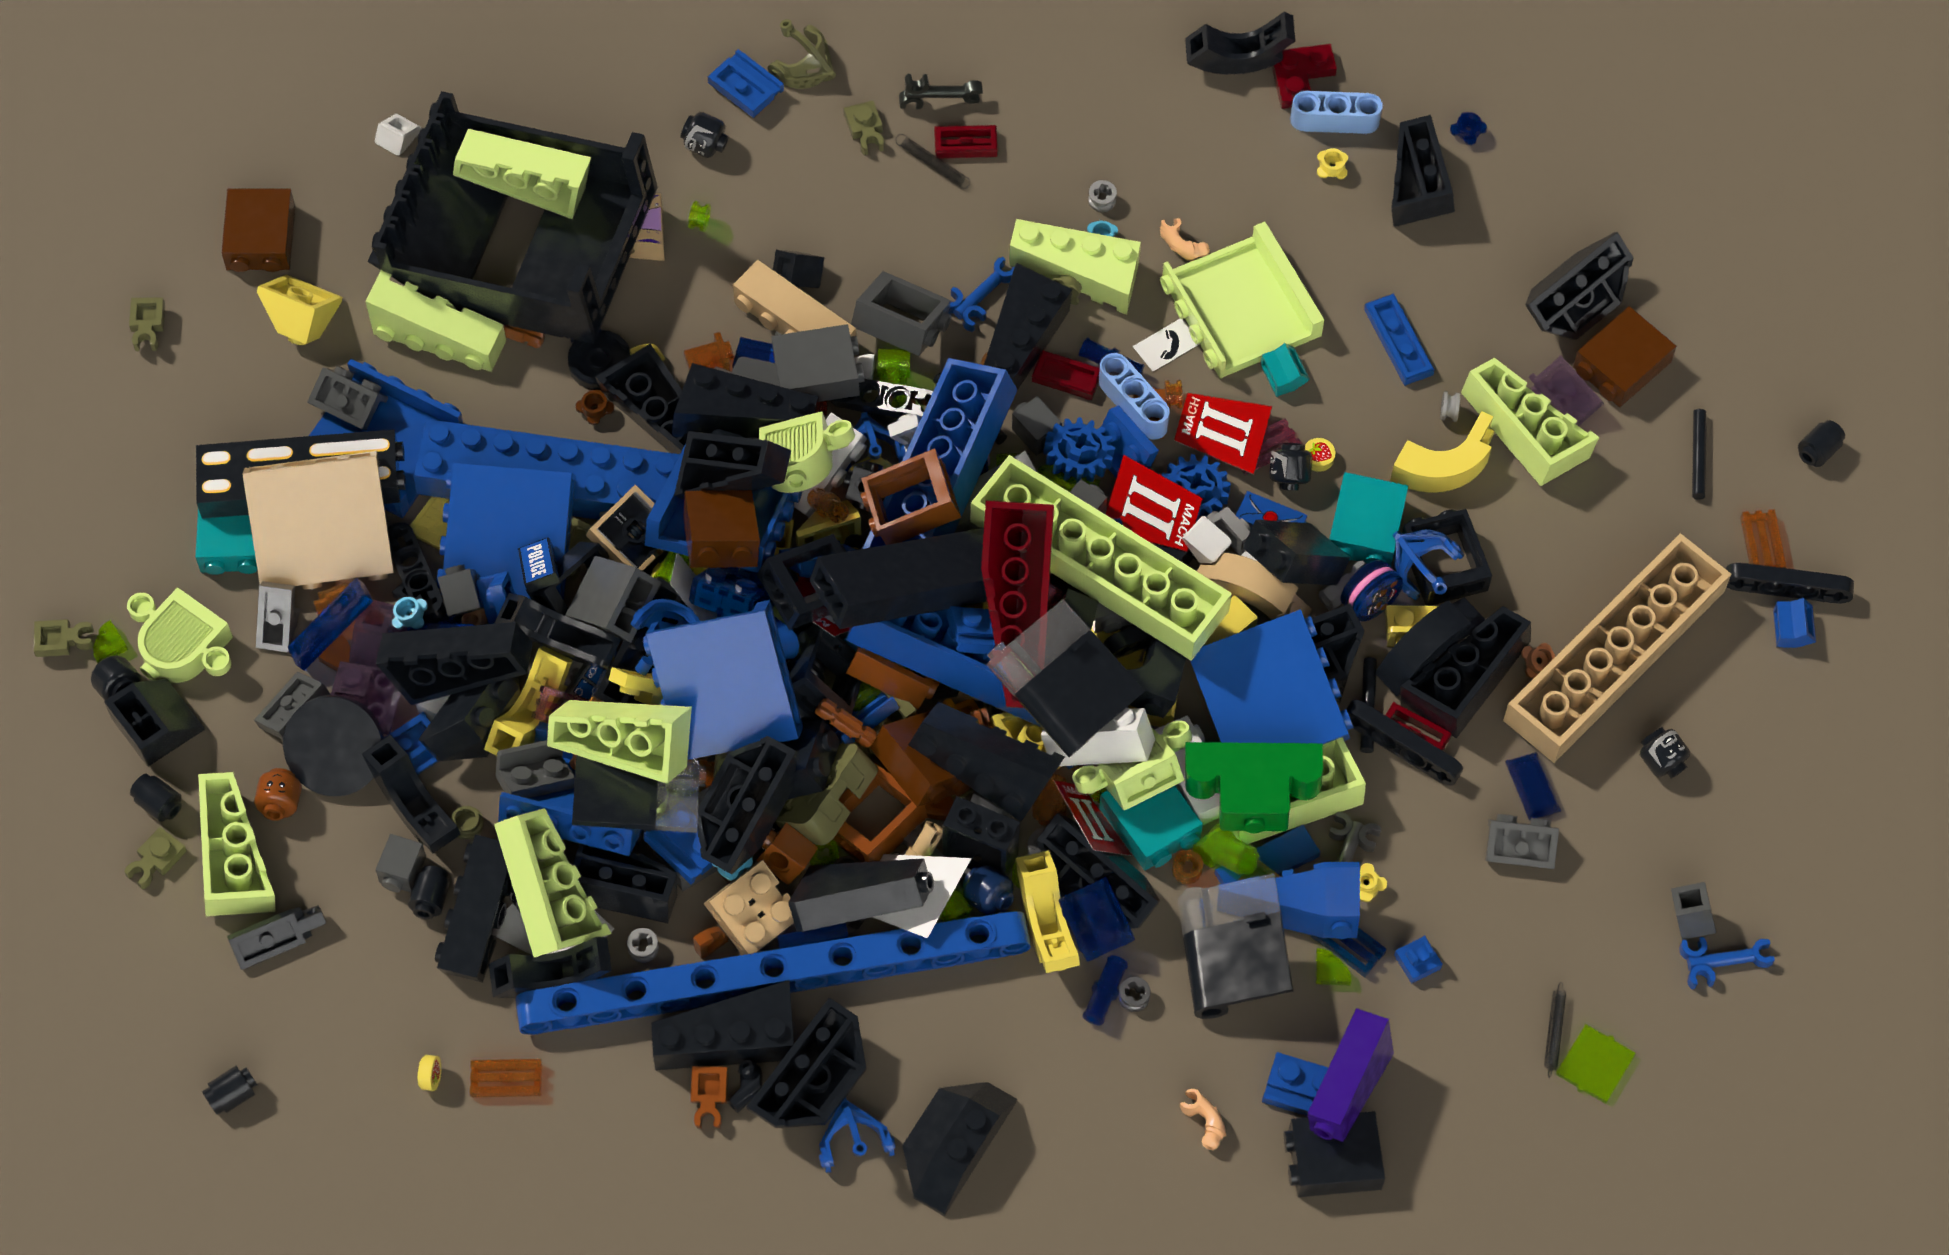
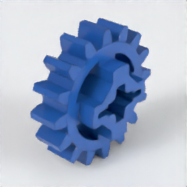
[1043,417,1115,483]
[1162,454,1231,521]

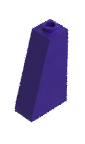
[1307,1008,1394,1142]

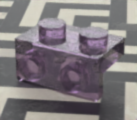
[1529,355,1604,426]

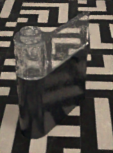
[987,599,1145,758]
[572,755,706,833]
[1177,874,1294,1019]

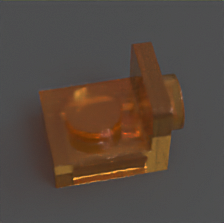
[684,332,734,371]

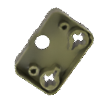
[775,743,878,845]

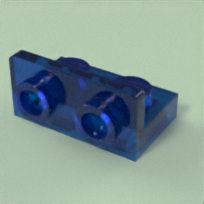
[1059,877,1136,962]

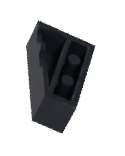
[674,431,791,500]

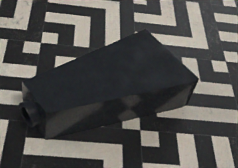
[788,858,934,932]

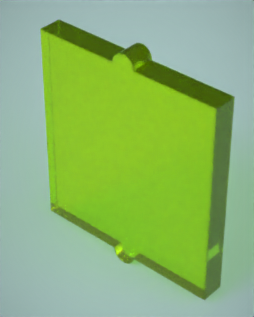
[1556,1024,1636,1104]

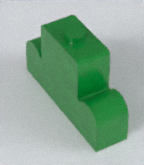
[1185,742,1323,833]

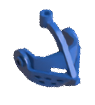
[845,412,906,472]
[1393,530,1464,600]
[630,599,700,676]
[819,1098,896,1173]

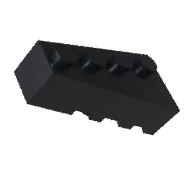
[595,344,688,454]

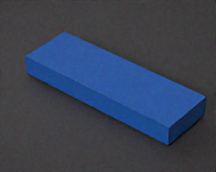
[1364,294,1434,386]
[1215,825,1321,884]

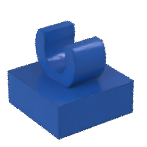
[1394,936,1443,984]

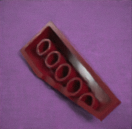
[981,501,1054,708]

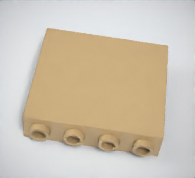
[242,451,395,589]

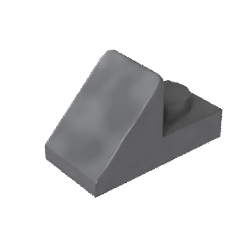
[256,581,299,652]

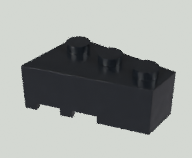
[1391,115,1455,227]
[572,843,677,924]

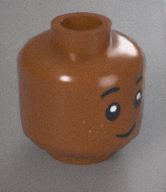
[254,768,302,821]

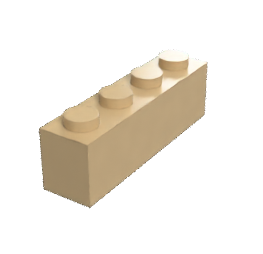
[733,259,856,337]

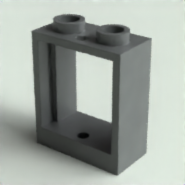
[851,271,952,356]

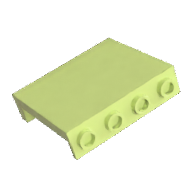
[1160,222,1324,378]

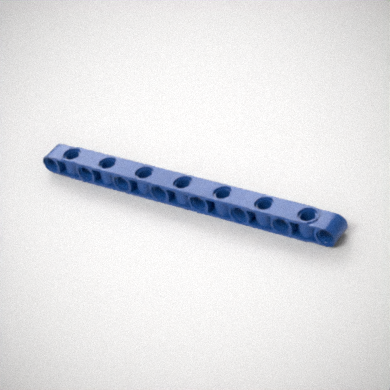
[515,911,1031,1035]

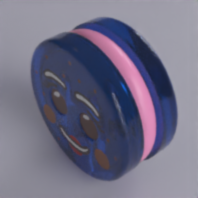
[1340,559,1403,622]

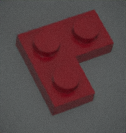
[1271,44,1337,109]

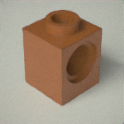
[756,822,818,886]

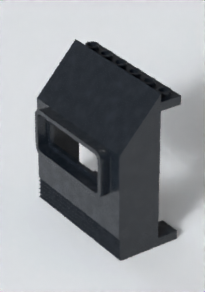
[368,91,658,344]

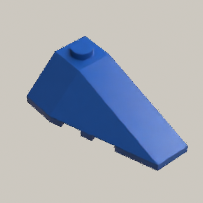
[1217,862,1360,939]

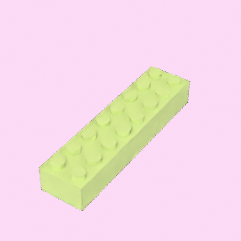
[970,455,1232,661]

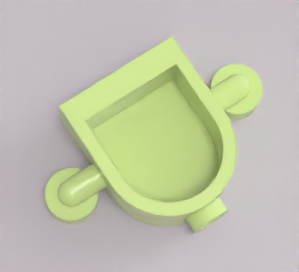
[759,411,855,493]
[127,587,233,683]
[1072,720,1193,811]

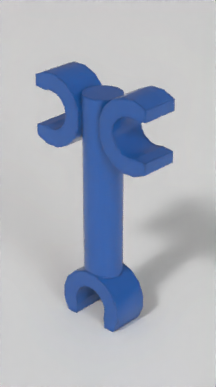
[948,257,1015,332]
[1679,937,1775,989]

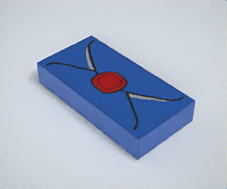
[1236,491,1308,529]

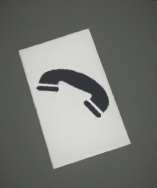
[1133,319,1200,372]

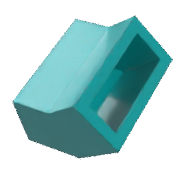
[1260,343,1310,397]

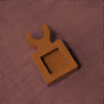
[691,1066,729,1128]

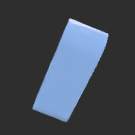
[1290,91,1383,134]
[1099,353,1170,440]

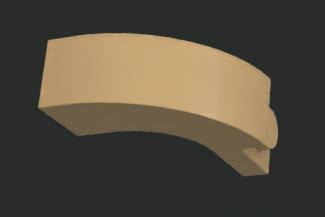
[1197,553,1312,620]

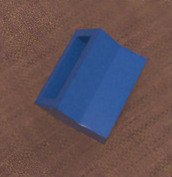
[1773,598,1816,648]

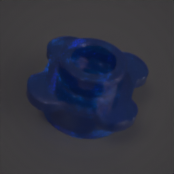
[1450,112,1487,145]

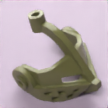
[768,19,836,89]

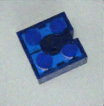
[689,567,775,616]

